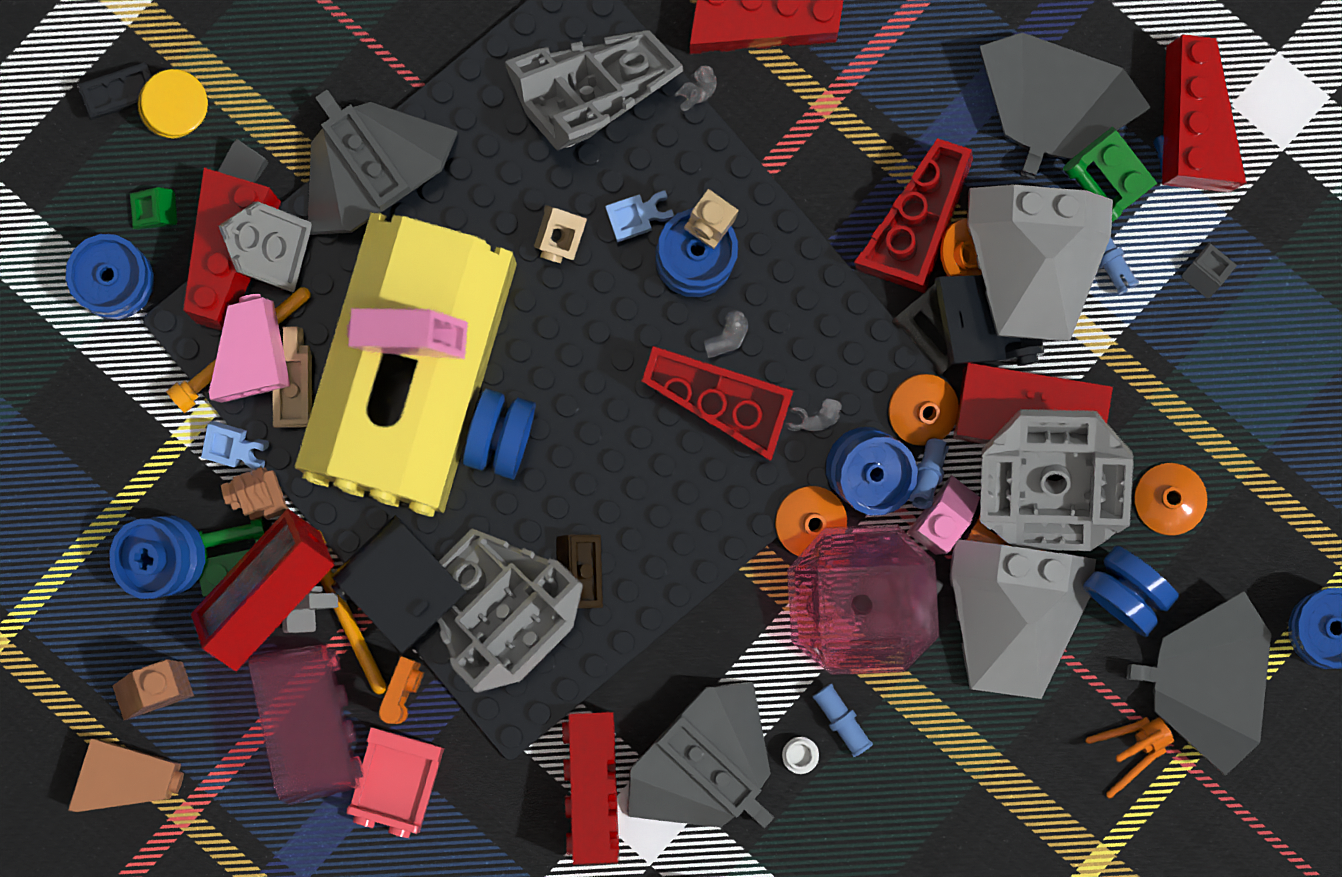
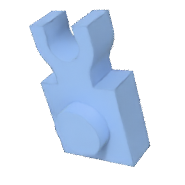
[605,190,674,242]
[201,421,269,470]

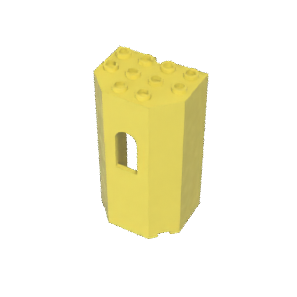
[295,213,517,517]

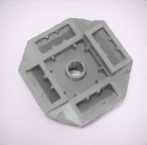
[980,409,1133,551]

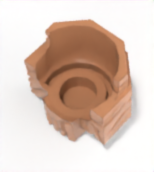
[221,467,287,520]

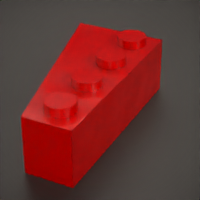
[690,0,844,54]
[1162,34,1247,193]
[854,138,973,293]
[183,168,281,331]
[642,346,793,461]
[562,712,620,864]

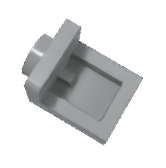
[282,586,338,633]

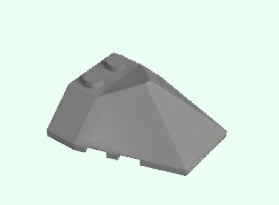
[505,30,683,151]
[967,185,1113,341]
[438,528,583,692]
[949,539,1096,699]

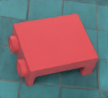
[346,727,444,838]

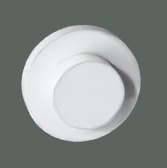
[782,737,819,774]

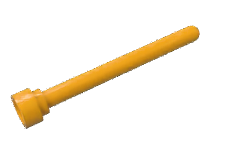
[166,287,310,413]
[318,530,387,695]

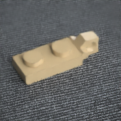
[273,327,312,428]

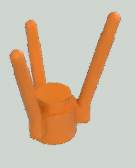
[1085,717,1174,798]

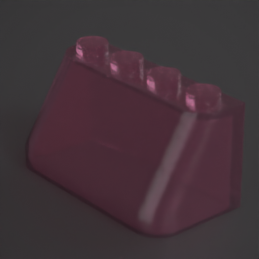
[248,643,364,805]

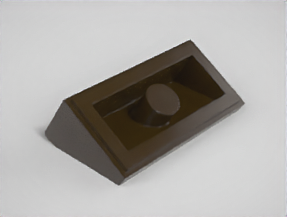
[556,535,603,609]

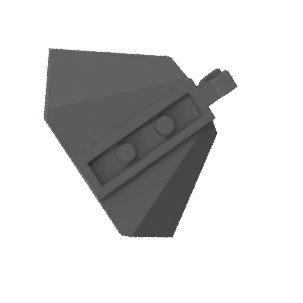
[979,32,1151,180]
[308,90,458,235]
[1126,592,1271,776]
[628,682,774,828]

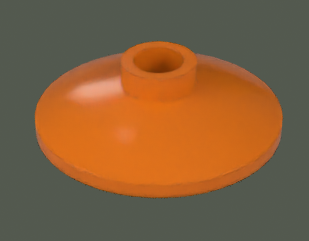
[940,219,982,276]
[888,374,959,446]
[1134,463,1207,536]
[775,486,847,558]

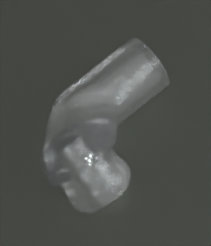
[703,310,748,358]

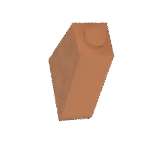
[113,659,194,720]
[69,739,184,812]

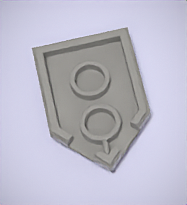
[219,202,312,292]

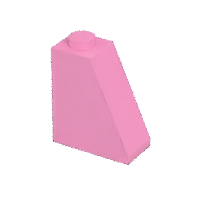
[209,294,290,403]
[347,309,468,359]
[907,475,980,555]

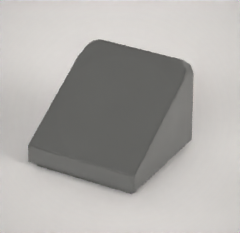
[218,139,269,183]
[1182,243,1237,298]

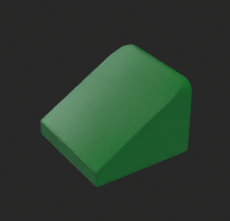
[130,187,177,229]

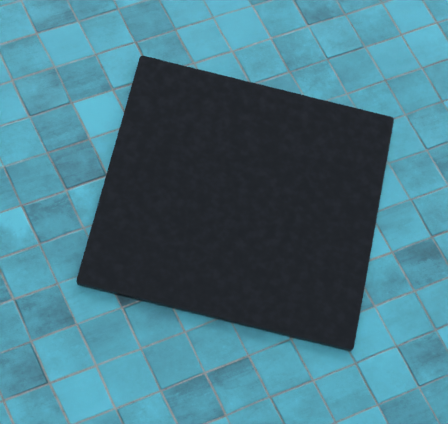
[143,0,950,760]

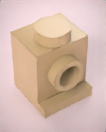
[684,189,739,250]
[534,205,587,264]

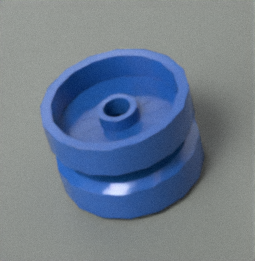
[655,208,738,297]
[65,234,154,320]
[463,388,536,480]
[826,427,918,515]
[109,516,205,599]
[1083,546,1179,637]
[1288,588,1342,669]

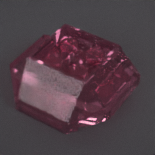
[787,525,939,675]

